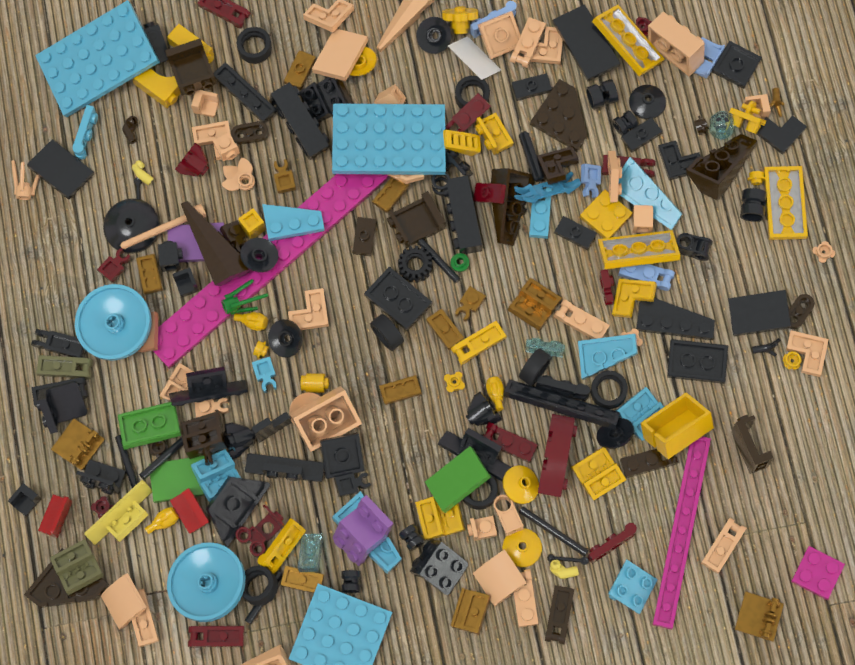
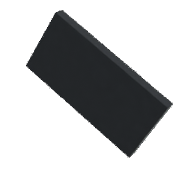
[552,4,620,82]

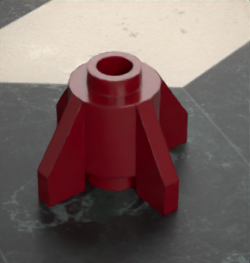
[175,143,209,177]

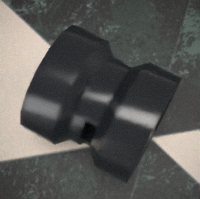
[612,110,638,135]
[399,524,426,551]
[341,570,361,593]

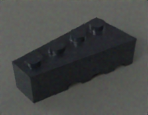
[269,82,330,160]

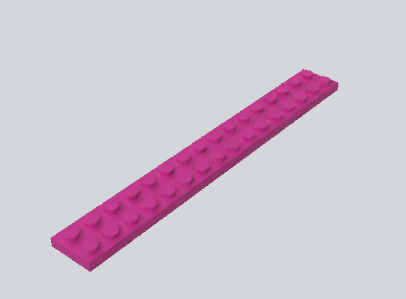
[153,174,391,369]

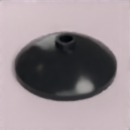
[103,198,160,254]

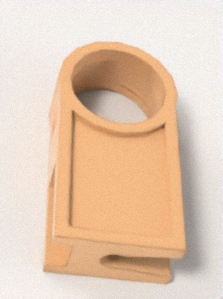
[493,494,524,536]

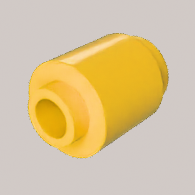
[301,373,329,393]

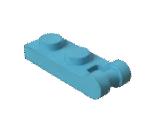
[72,105,98,160]
[529,187,552,239]

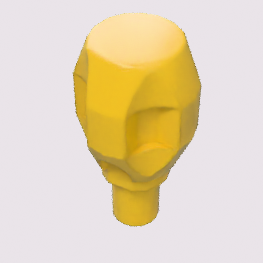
[234,312,268,331]
[486,376,504,411]
[145,507,179,534]

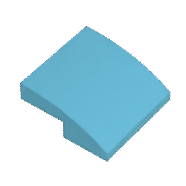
[615,387,664,441]
[191,449,241,502]

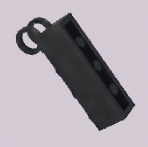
[432,173,482,254]

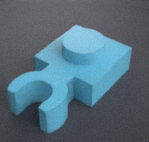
[252,357,277,393]

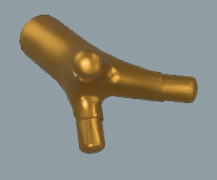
[769,88,784,117]

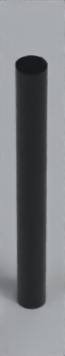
[519,506,589,557]

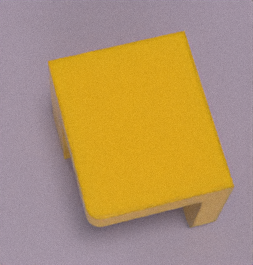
[238,208,266,239]

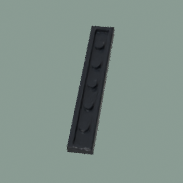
[503,379,620,430]

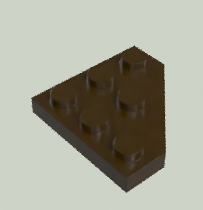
[530,79,587,152]
[24,548,109,608]

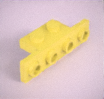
[84,480,152,545]

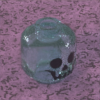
[710,111,734,140]

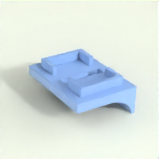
[694,37,725,79]

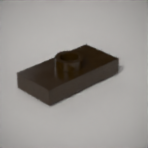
[352,217,376,256]

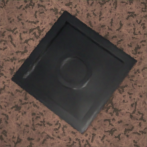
[712,41,762,89]
[320,432,365,479]

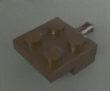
[181,411,227,466]

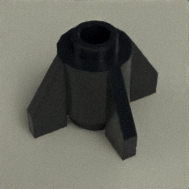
[466,391,502,426]
[224,422,255,460]

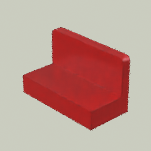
[170,488,210,534]
[38,494,72,538]

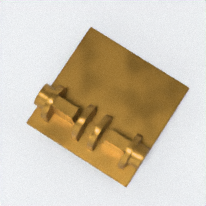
[51,418,105,470]
[734,591,784,642]

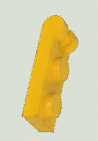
[451,321,506,365]
[257,518,306,574]

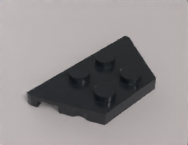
[206,476,271,547]

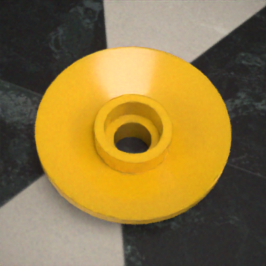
[350,47,377,76]
[503,465,539,504]
[502,528,542,568]

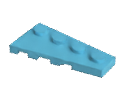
[618,157,683,230]
[332,491,402,574]

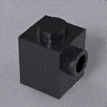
[157,241,183,272]

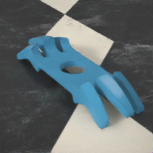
[514,171,581,203]

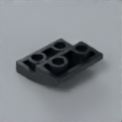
[300,77,348,122]

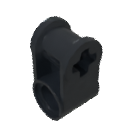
[676,233,713,261]

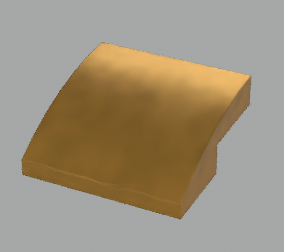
[508,277,562,331]

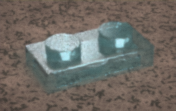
[525,338,565,358]
[297,534,323,572]

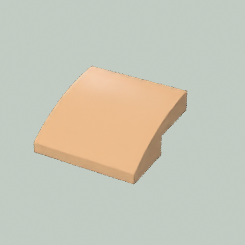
[473,549,527,607]
[101,573,147,629]

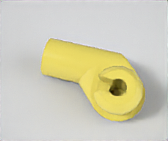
[132,160,154,185]
[550,560,579,579]

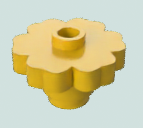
[442,6,478,34]

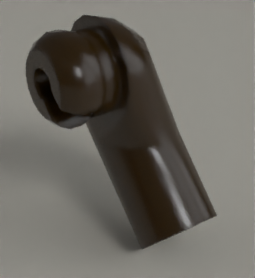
[122,116,138,144]

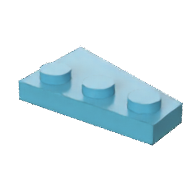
[262,204,325,241]
[578,334,638,380]

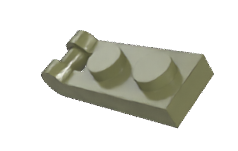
[36,355,93,380]

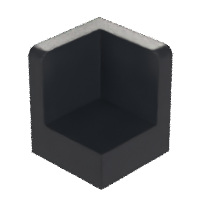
[172,267,199,298]
[8,483,41,516]

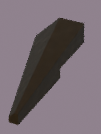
[181,201,251,286]

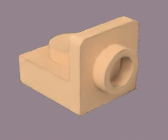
[212,132,240,161]
[467,516,497,541]

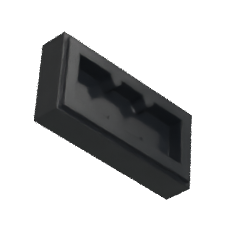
[511,73,552,101]
[621,117,663,153]
[554,216,597,251]

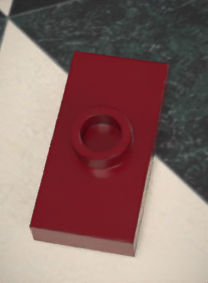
[473,183,506,204]

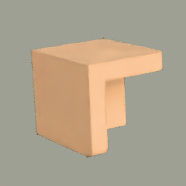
[374,84,406,104]
[191,90,220,117]
[743,94,771,121]
[633,205,653,233]

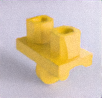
[729,101,766,134]

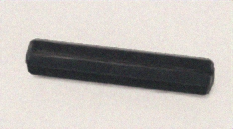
[519,131,544,182]

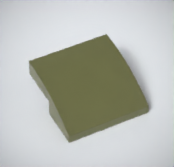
[49,539,104,595]

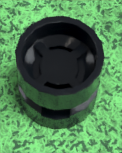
[586,79,619,110]
[740,188,766,222]

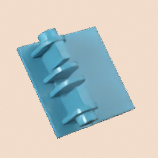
[608,559,658,614]

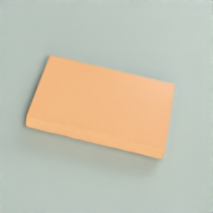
[312,29,368,81]

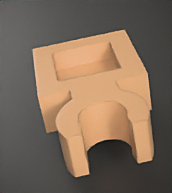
[195,398,229,418]

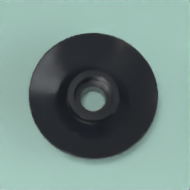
[416,17,452,54]
[629,85,666,119]
[240,238,278,272]
[268,319,303,358]
[596,418,634,449]

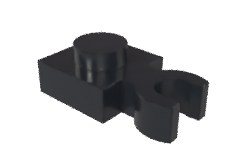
[334,473,371,498]

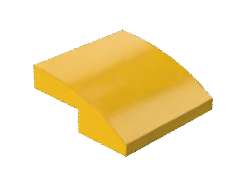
[571,447,626,501]
[415,497,465,540]

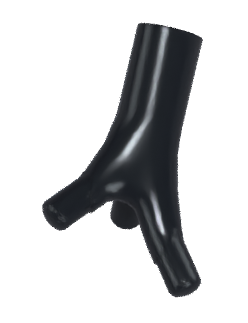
[752,338,780,357]

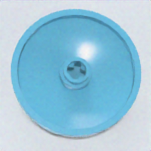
[75,284,152,361]
[167,542,246,622]

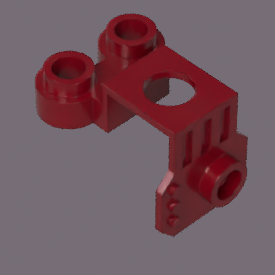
[236,505,285,557]

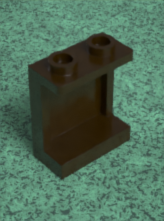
[165,38,217,96]
[387,191,446,248]
[731,415,773,474]

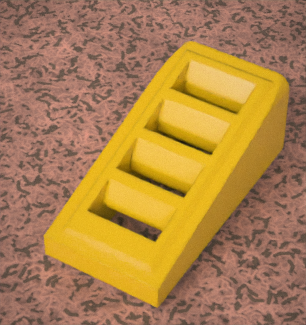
[443,130,481,156]

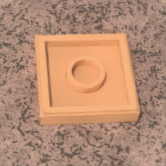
[477,11,521,59]

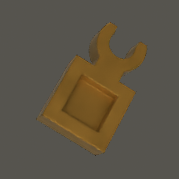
[274,159,296,194]
[455,286,486,322]

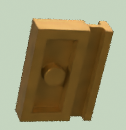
[450,588,491,635]

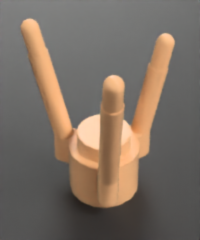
[11,160,40,200]

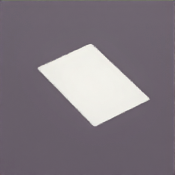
[448,37,501,80]

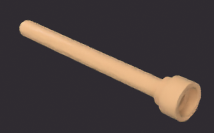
[120,204,206,249]

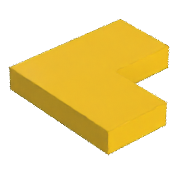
[612,279,657,318]

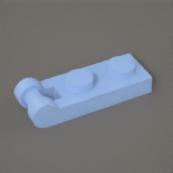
[470,1,517,38]
[618,264,675,291]

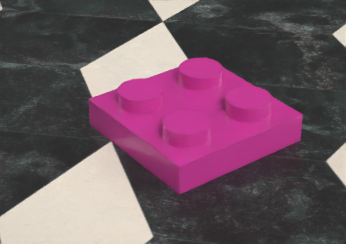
[791,546,845,600]

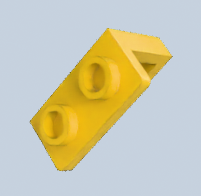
[475,113,514,155]

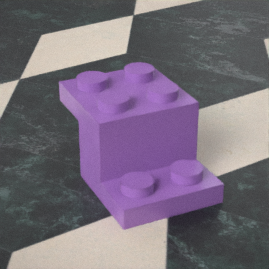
[332,495,394,566]

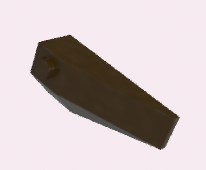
[686,134,757,200]
[491,168,534,246]

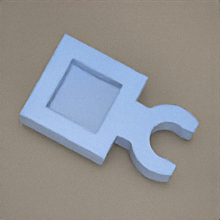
[581,164,601,198]

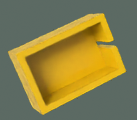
[641,392,714,459]

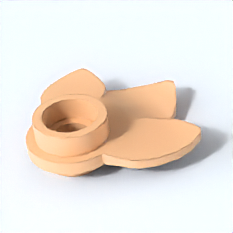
[222,157,255,191]

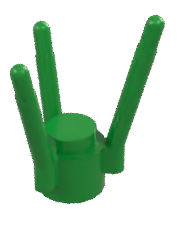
[221,279,269,315]

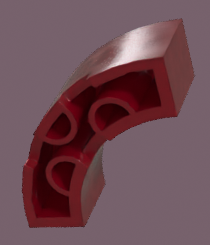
[538,414,578,497]

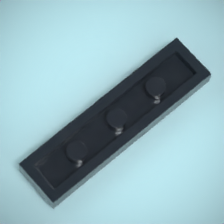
[214,62,277,123]

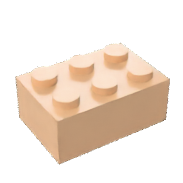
[648,11,705,76]
[289,386,362,452]

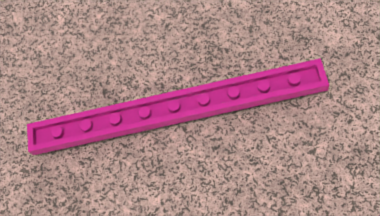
[652,437,711,630]

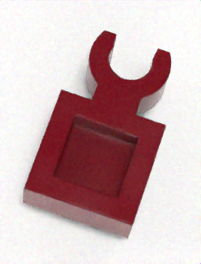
[97,248,131,283]
[599,269,614,306]

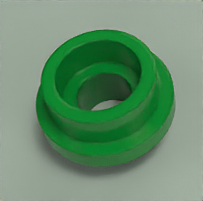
[451,253,469,272]

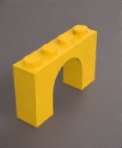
[132,24,214,108]

